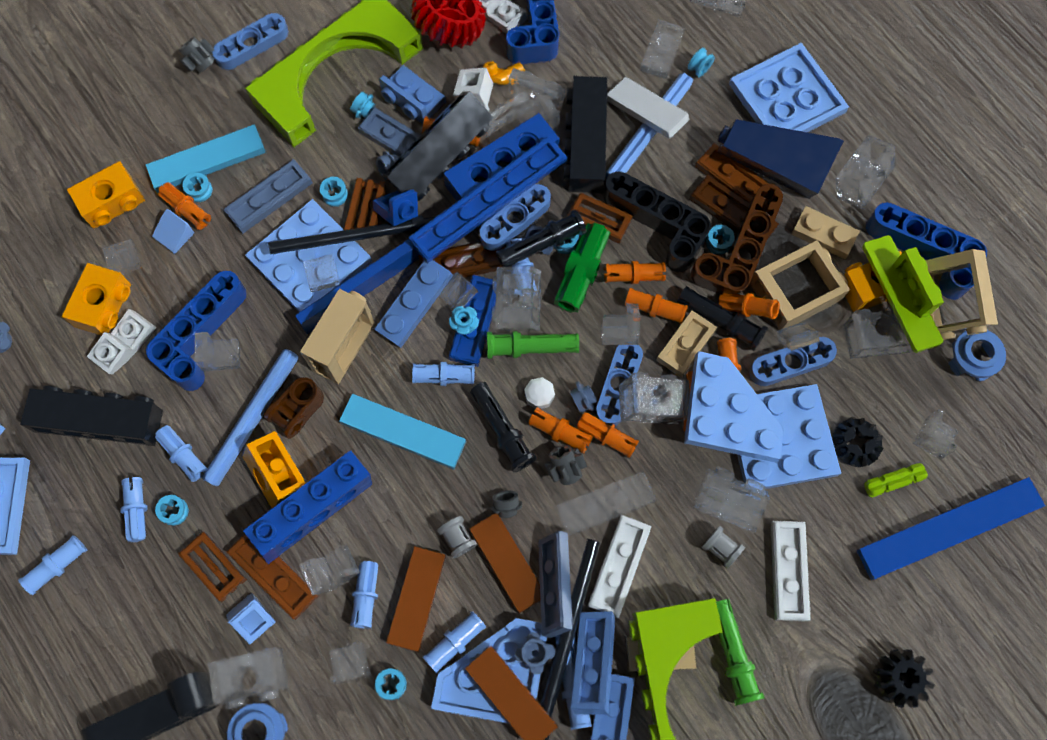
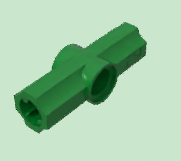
[554,223,610,313]

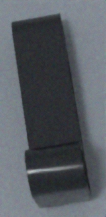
[604,171,711,272]
[80,672,219,740]

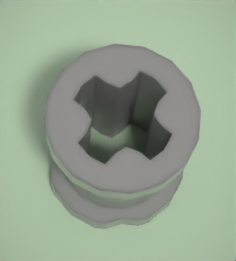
[437,516,477,559]
[701,526,745,569]

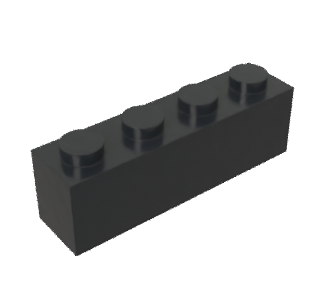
[564,76,608,193]
[383,91,494,201]
[20,386,163,446]

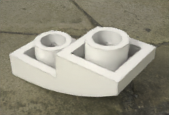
[479,0,528,34]
[87,309,157,375]

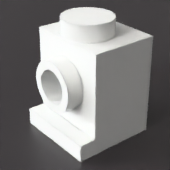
[453,68,493,111]

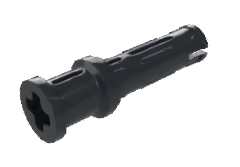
[496,209,587,270]
[677,286,768,351]
[469,382,537,473]

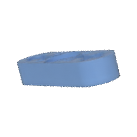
[212,13,288,70]
[480,184,551,251]
[749,337,837,386]
[595,341,643,426]

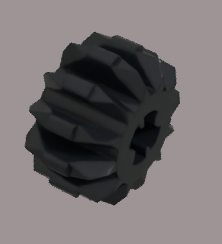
[873,649,936,708]

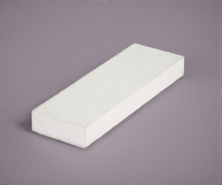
[607,77,689,139]
[587,515,652,619]
[771,521,810,621]

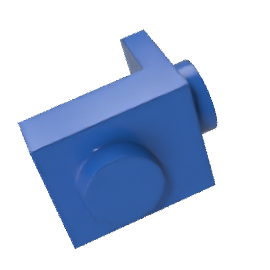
[373,189,418,226]

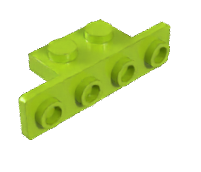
[862,235,944,353]

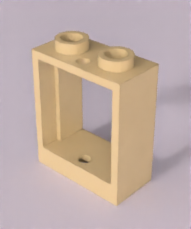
[750,240,850,332]
[925,249,998,340]
[300,289,375,384]

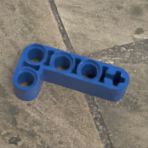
[506,0,559,64]
[865,203,987,300]
[146,271,247,391]

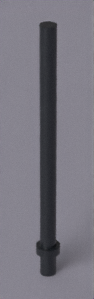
[541,538,600,740]

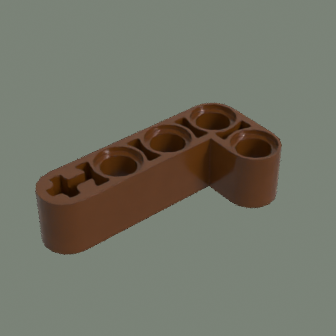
[690,184,783,295]

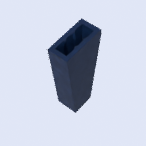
[717,119,844,199]

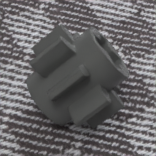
[179,37,215,73]
[545,445,587,485]

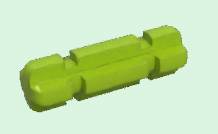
[864,463,928,497]

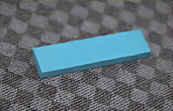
[146,124,266,193]
[339,394,466,470]

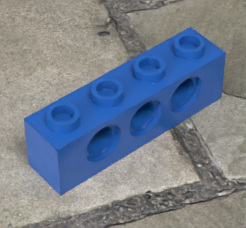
[444,113,560,202]
[243,450,372,564]

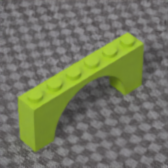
[245,0,423,147]
[628,598,723,740]

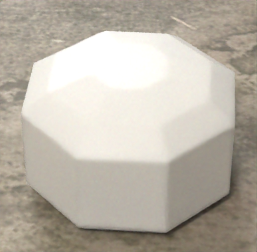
[524,377,555,409]

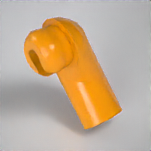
[483,61,525,85]

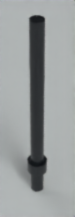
[268,215,438,255]

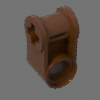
[264,377,324,439]

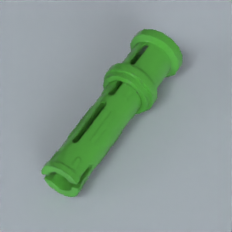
[486,331,579,359]
[716,599,765,706]

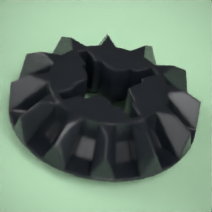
[832,417,884,467]

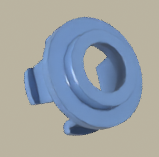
[948,330,1006,382]
[227,703,288,740]

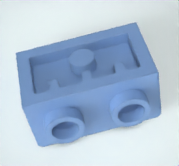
[379,65,446,124]

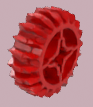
[411,0,486,48]

